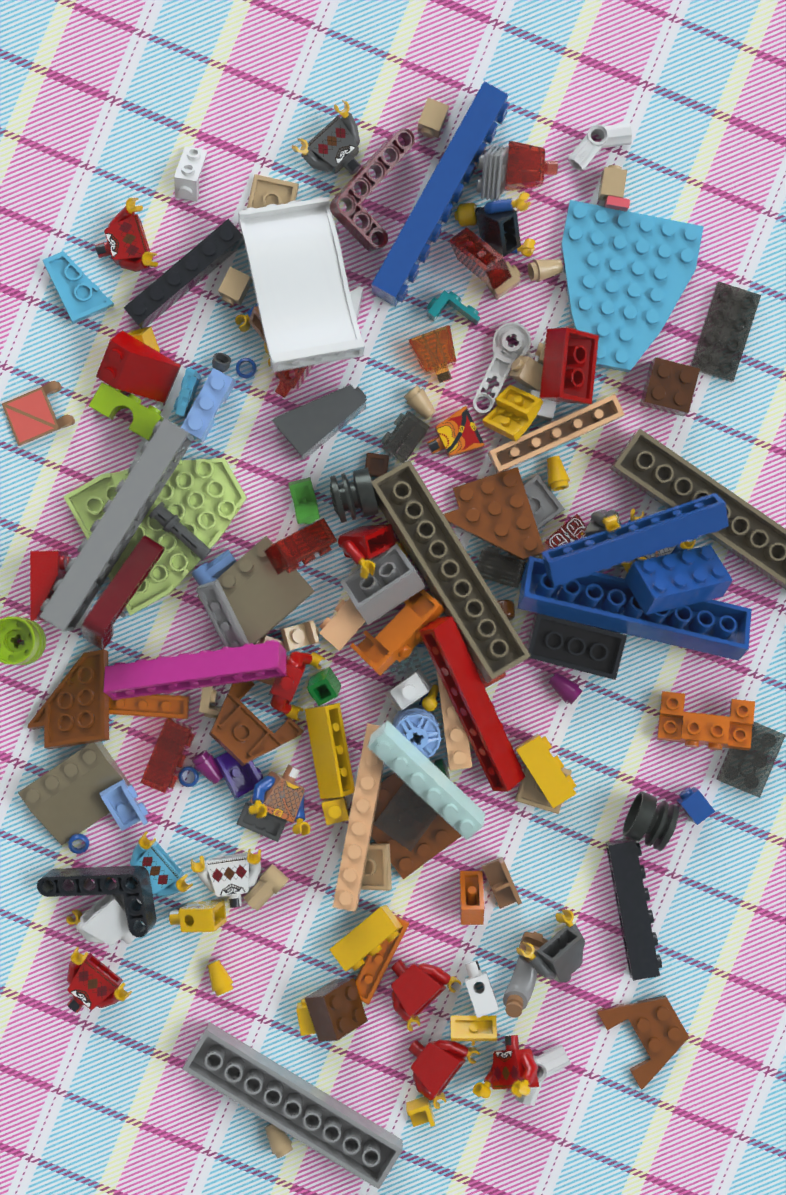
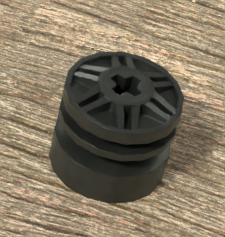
[330,467,379,523]
[623,791,679,851]

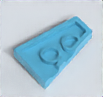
[42,251,114,323]

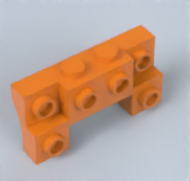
[350,589,445,676]
[657,691,755,750]

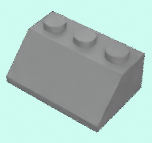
[340,544,426,625]

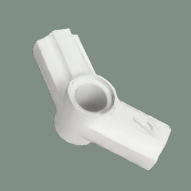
[567,123,632,172]
[516,1044,571,1106]

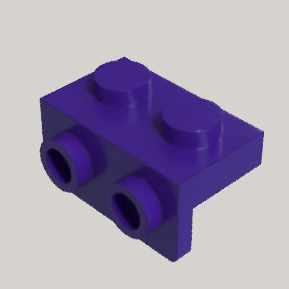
[214,752,263,799]

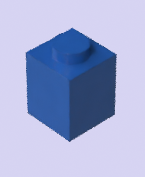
[676,787,715,825]

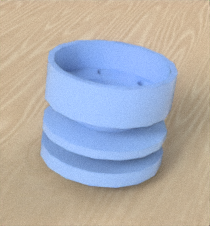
[392,704,441,758]

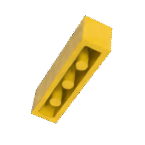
[305,703,355,799]

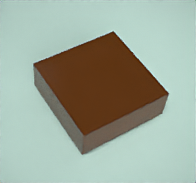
[365,453,389,477]

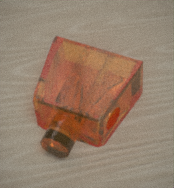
[408,325,456,384]

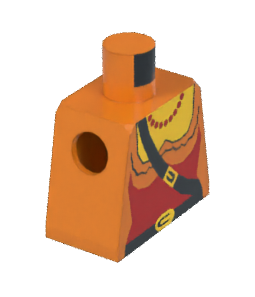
[427,406,485,458]

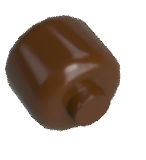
[497,600,515,621]

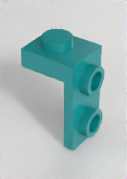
[427,290,481,325]

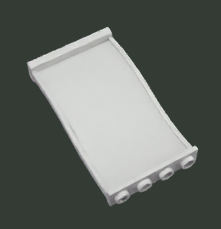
[238,197,365,372]

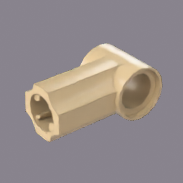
[244,864,289,911]

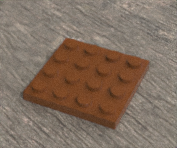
[349,772,462,879]

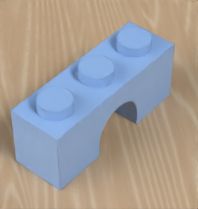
[181,368,236,442]

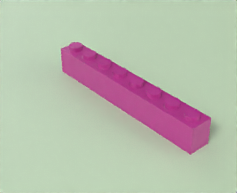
[104,640,286,700]

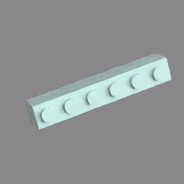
[367,721,485,840]

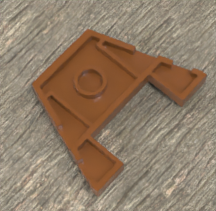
[209,681,304,766]
[596,995,689,1089]

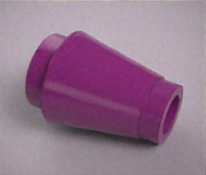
[548,673,583,705]
[192,750,223,784]

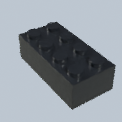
[526,613,627,680]

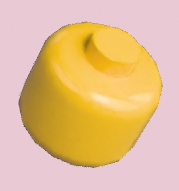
[454,202,478,227]

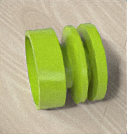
[0,616,46,665]

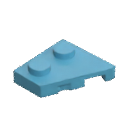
[174,367,201,419]

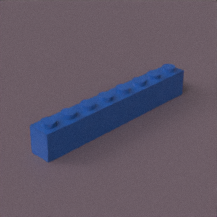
[541,493,729,586]

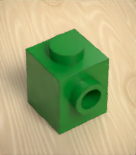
[307,667,341,706]

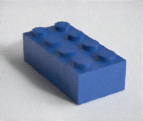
[625,545,733,615]

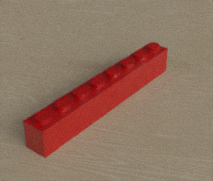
[419,616,525,792]

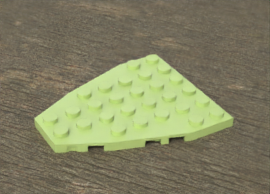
[63,458,247,615]

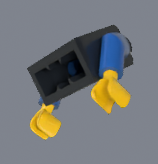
[475,192,536,257]

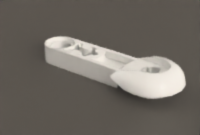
[473,322,531,414]

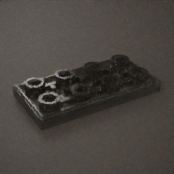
[690,281,761,382]

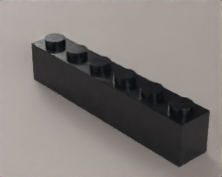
[124,219,244,328]
[605,838,662,981]

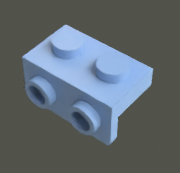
[99,779,149,831]

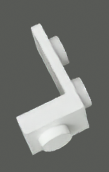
[174,146,207,202]

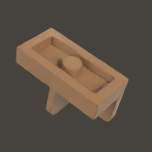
[482,857,522,909]

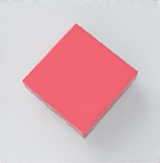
[604,196,630,212]

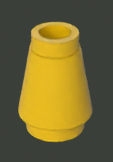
[547,456,570,491]
[207,960,234,996]

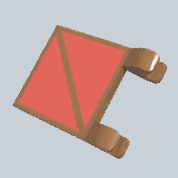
[2,381,75,446]

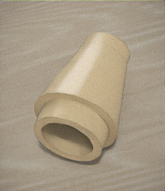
[528,259,563,282]
[404,385,436,419]
[264,1123,293,1158]

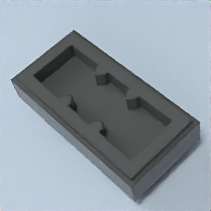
[236,802,287,842]

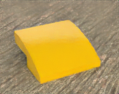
[482,385,543,442]

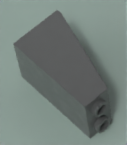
[272,384,367,460]

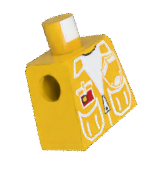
[169,899,227,932]

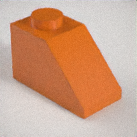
[460,871,485,925]

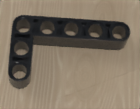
[37,866,157,938]

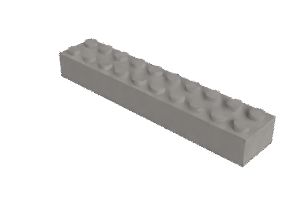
[40,418,194,632]
[182,1022,403,1189]

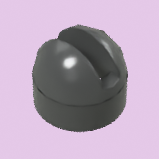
[212,353,231,373]

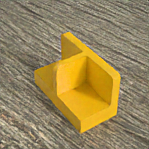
[450,1016,497,1046]

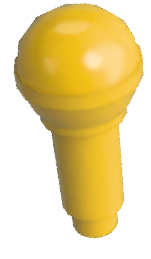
[422,684,439,712]

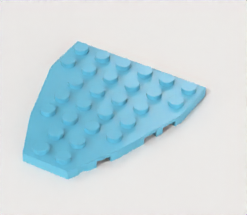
[561,200,704,372]

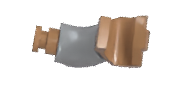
[503,932,548,1018]

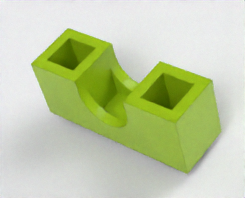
[89,382,164,441]

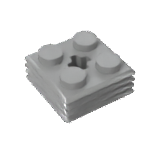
[477,145,509,201]

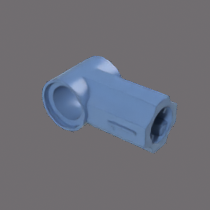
[191,550,237,586]

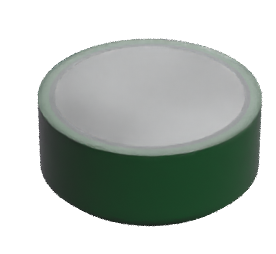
[434,758,450,779]

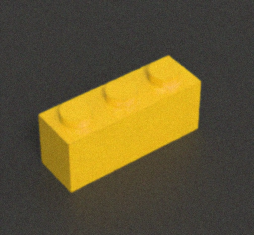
[515,733,576,808]
[329,905,403,972]

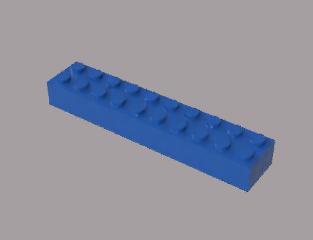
[371,81,510,307]
[517,556,752,661]

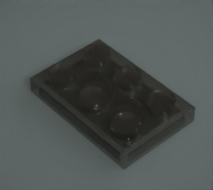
[716,722,786,798]
[374,782,438,852]

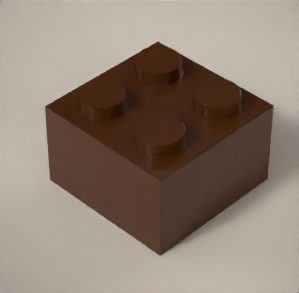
[640,357,700,416]
[305,978,368,1042]

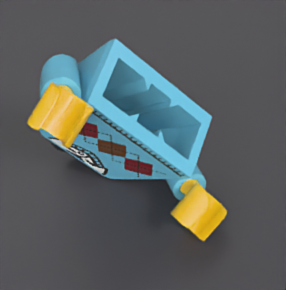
[130,832,193,897]

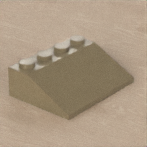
[197,536,315,644]
[18,741,131,845]

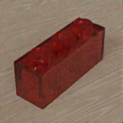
[449,227,512,291]
[264,518,337,575]
[140,718,196,793]

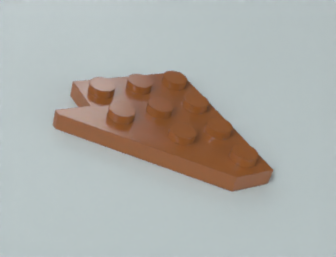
[444,467,545,561]
[28,649,109,749]

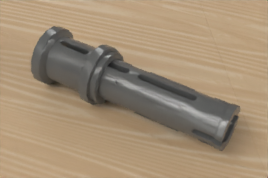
[149,502,212,560]

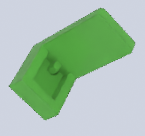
[288,477,320,524]

